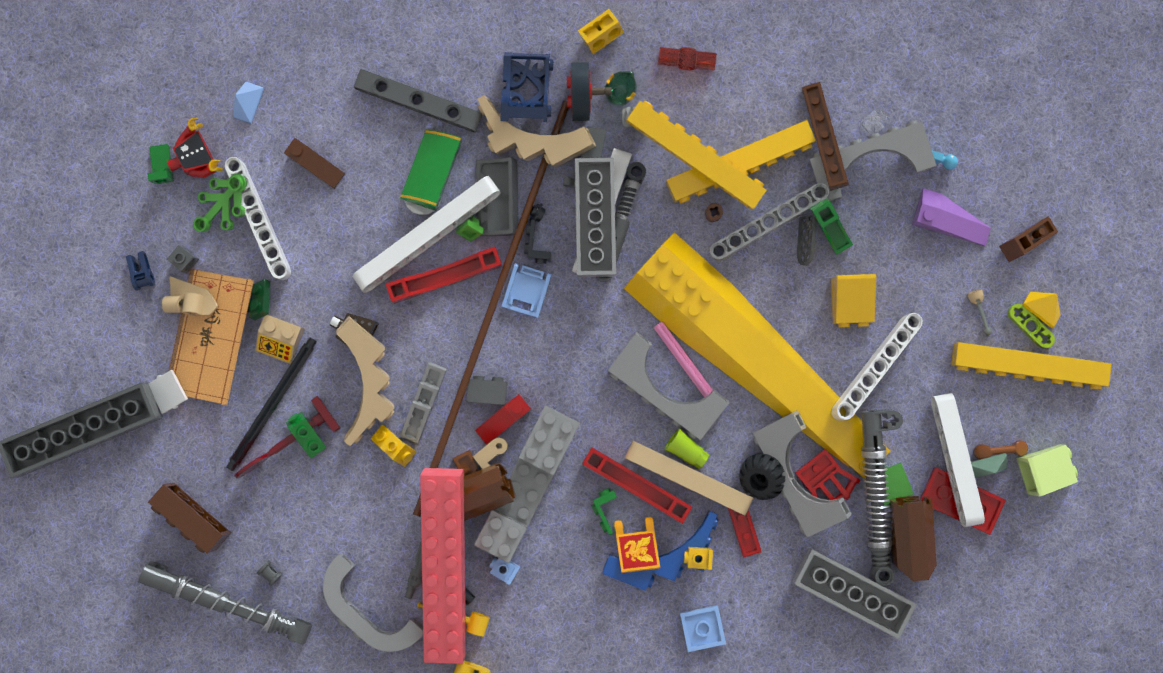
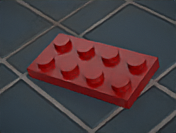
[919,467,1006,535]

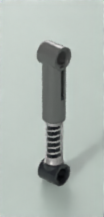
[596,162,646,282]

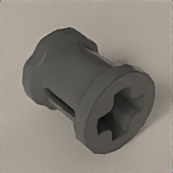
[257,560,282,586]

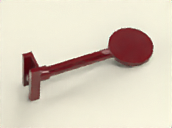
[234,396,341,479]

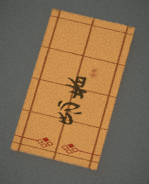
[169,269,253,405]

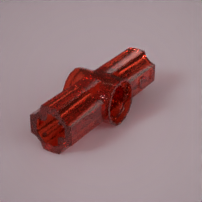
[658,47,717,71]

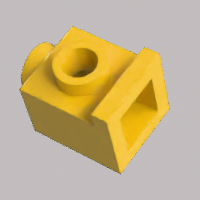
[684,547,713,570]

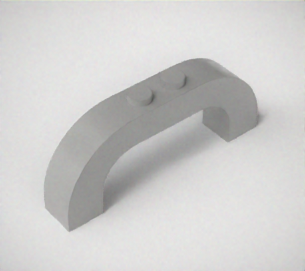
[323,552,423,652]

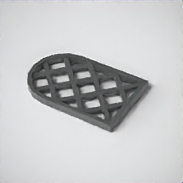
[797,215,817,266]

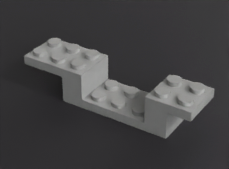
[474,405,580,563]

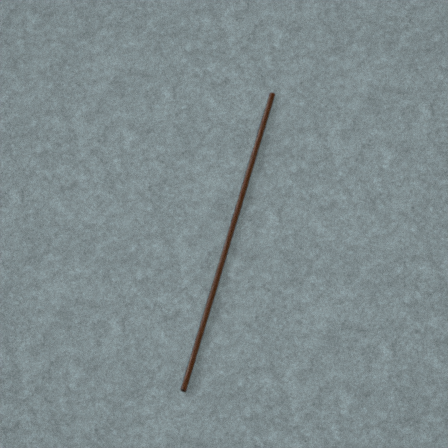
[413,100,568,517]

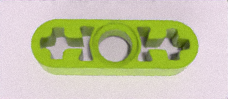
[1008,304,1055,348]

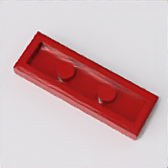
[727,507,762,558]

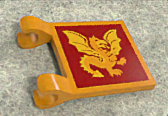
[614,517,660,573]

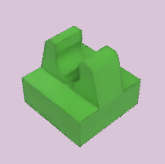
[456,216,484,242]

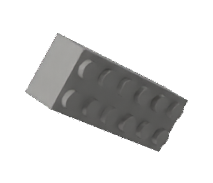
[575,158,616,277]
[791,548,917,639]

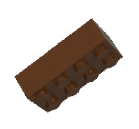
[148,483,232,553]

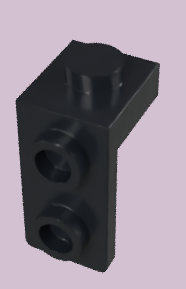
[524,219,551,264]

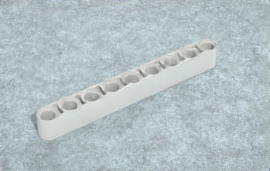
[352,176,500,293]

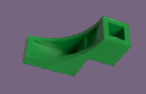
[810,198,853,255]

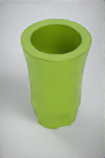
[664,428,710,469]

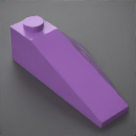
[912,188,991,246]

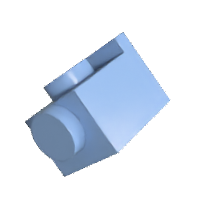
[489,557,520,585]

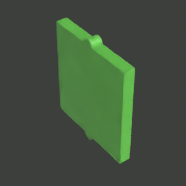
[884,463,914,505]

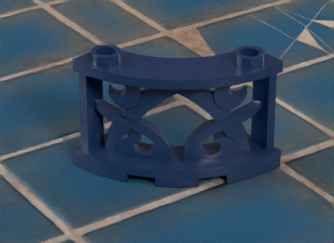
[500,52,554,122]

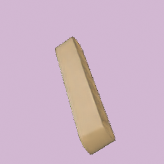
[625,441,753,515]

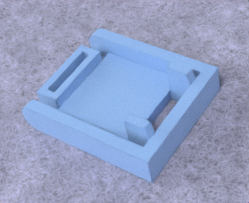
[501,263,552,318]

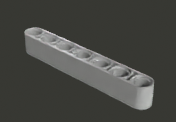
[710,183,829,261]

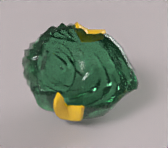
[604,71,637,105]

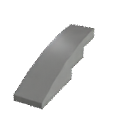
[400,362,447,443]

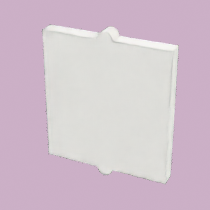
[148,370,188,414]

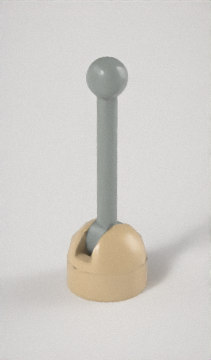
[967,289,992,335]

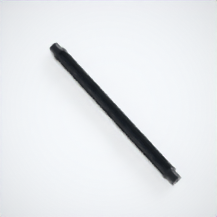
[226,337,317,471]

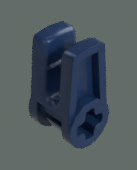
[126,251,155,291]

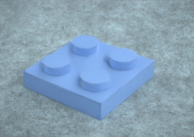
[680,605,726,652]

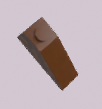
[284,138,345,189]
[999,216,1058,262]

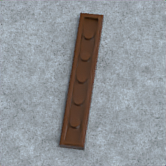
[802,82,849,191]

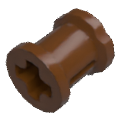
[705,203,723,222]

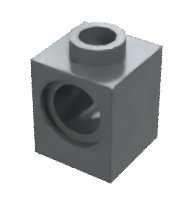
[166,245,199,274]

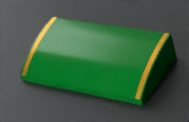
[400,129,462,211]

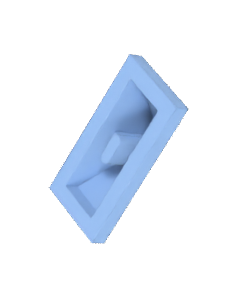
[233,82,264,124]

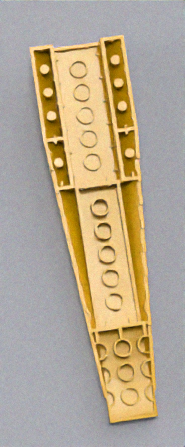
[624,232,891,480]

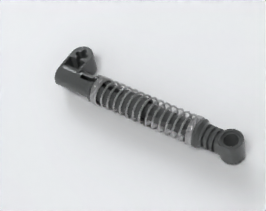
[861,409,903,586]

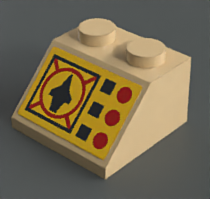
[255,315,305,364]

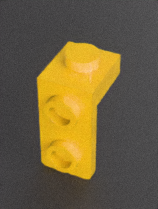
[371,425,416,467]

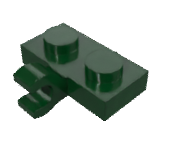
[240,278,271,321]

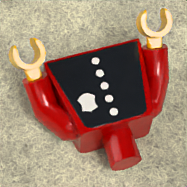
[167,117,223,178]

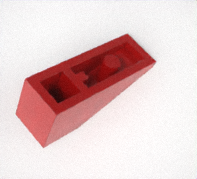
[475,394,531,445]

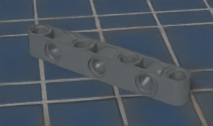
[353,69,482,133]

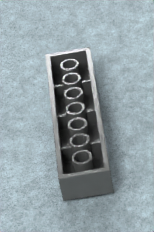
[0,382,162,478]

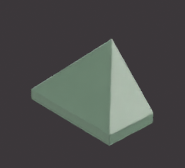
[971,453,1007,478]

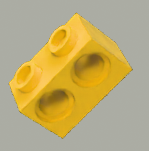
[578,9,624,55]

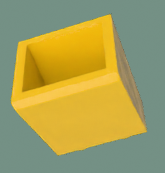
[831,274,876,328]

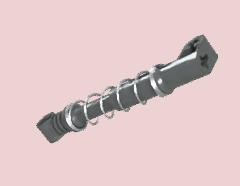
[138,561,312,644]

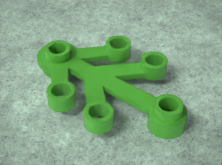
[193,174,247,232]

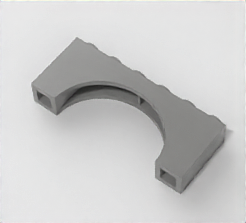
[810,120,936,202]
[608,332,729,440]
[753,410,852,537]

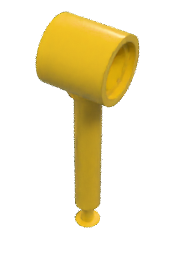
[417,602,490,637]

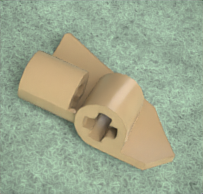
[162,276,219,316]

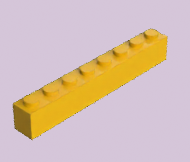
[625,100,767,210]
[666,120,816,204]
[951,342,1112,390]

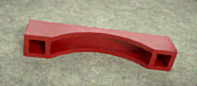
[386,247,503,304]
[582,447,692,524]

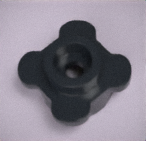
[529,203,546,222]

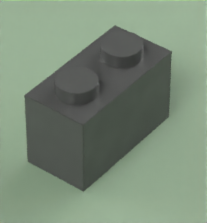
[467,376,508,405]

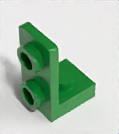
[147,144,174,184]

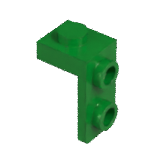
[286,412,326,458]
[591,488,617,535]

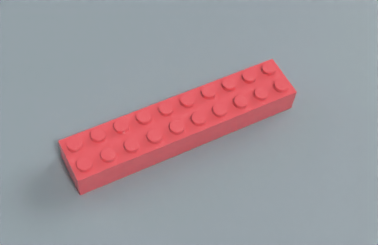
[420,468,466,664]

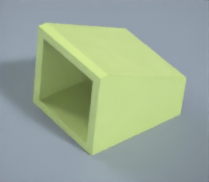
[1016,444,1078,497]

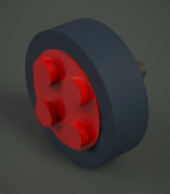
[567,62,611,121]

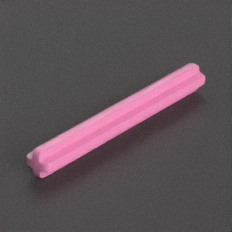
[654,322,713,397]

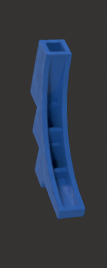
[602,511,719,591]

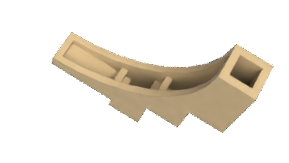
[478,95,596,168]
[336,316,394,446]

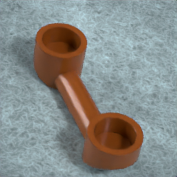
[973,440,1028,460]

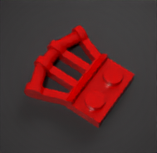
[795,449,861,500]

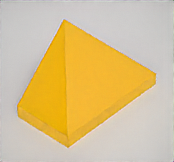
[1022,292,1061,329]

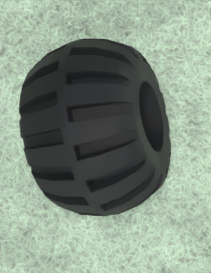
[739,453,785,500]

